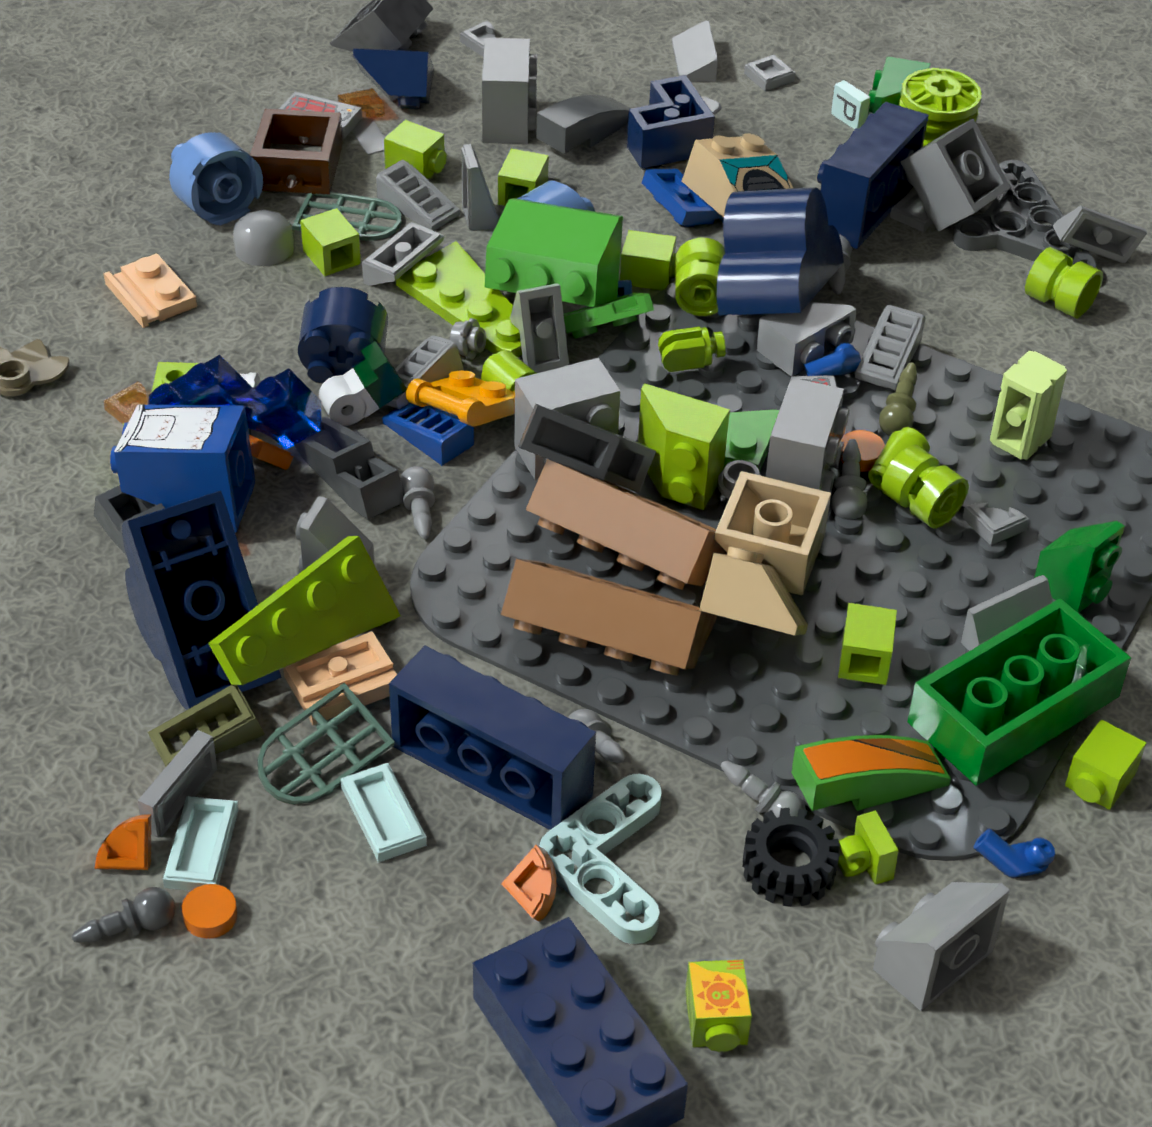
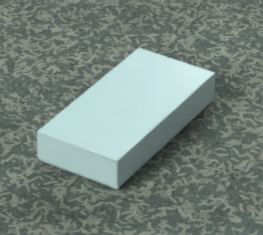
[340,763,427,863]
[163,796,239,891]

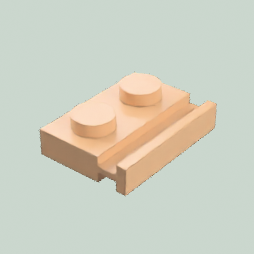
[104,253,197,328]
[283,631,397,725]

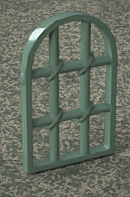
[292,192,402,241]
[257,683,395,804]

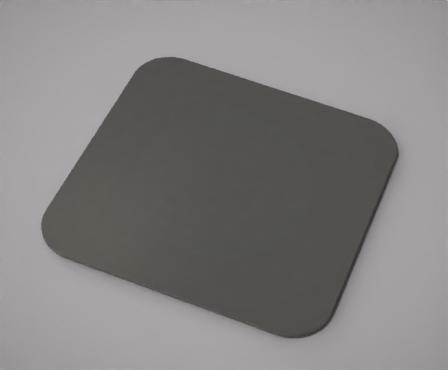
[410,282,1152,861]

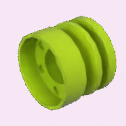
[899,68,982,147]

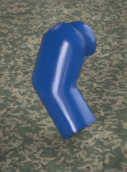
[804,343,861,376]
[973,828,1055,878]

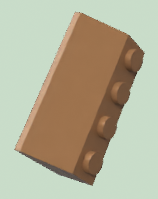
[526,459,727,590]
[501,559,717,676]

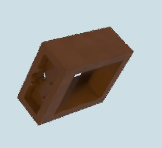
[250,108,343,195]

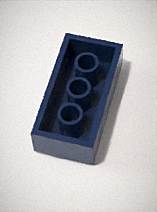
[817,102,929,249]
[389,645,596,830]
[473,917,688,1127]

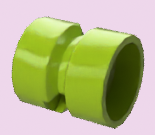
[675,238,725,316]
[1025,247,1103,319]
[881,445,969,529]

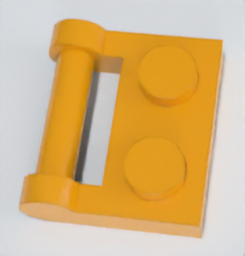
[406,370,515,427]

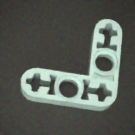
[539,774,662,944]

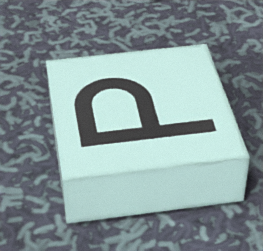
[831,80,870,129]

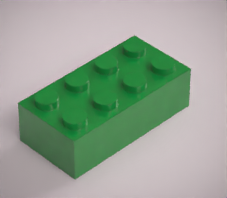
[907,598,1131,786]

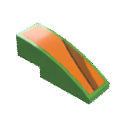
[791,735,951,811]

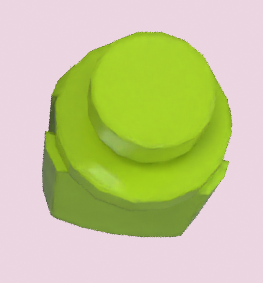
[658,326,726,372]

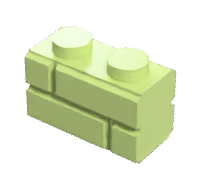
[990,351,1067,460]

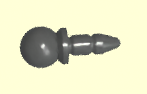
[72,887,175,943]

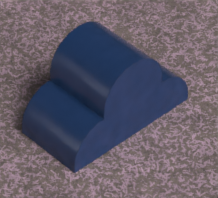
[717,187,844,315]
[122,491,282,710]

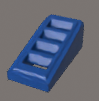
[382,403,474,466]

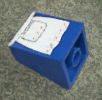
[110,405,255,532]

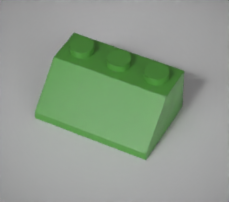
[485,198,623,307]

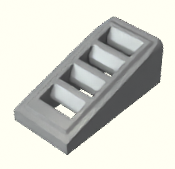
[461,144,499,231]
[376,160,460,231]
[855,305,925,390]
[386,335,464,409]

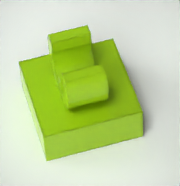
[838,810,899,885]

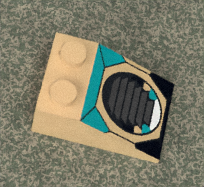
[682,133,793,217]

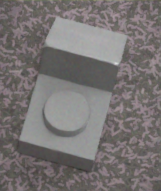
[510,283,569,373]

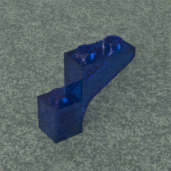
[148,355,321,450]

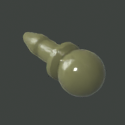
[879,362,917,436]

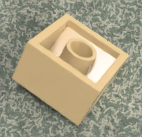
[715,471,831,595]
[699,546,808,635]

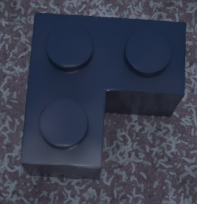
[627,75,715,169]

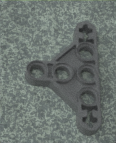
[952,160,1097,268]

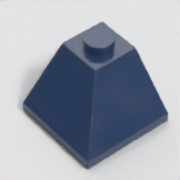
[353,48,434,109]

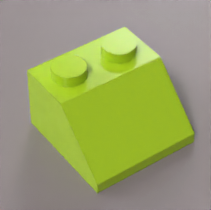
[638,383,730,510]

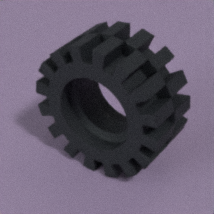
[742,808,840,907]

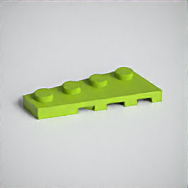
[396,241,522,357]
[208,536,401,685]

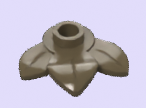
[0,339,70,396]

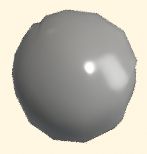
[233,210,294,266]

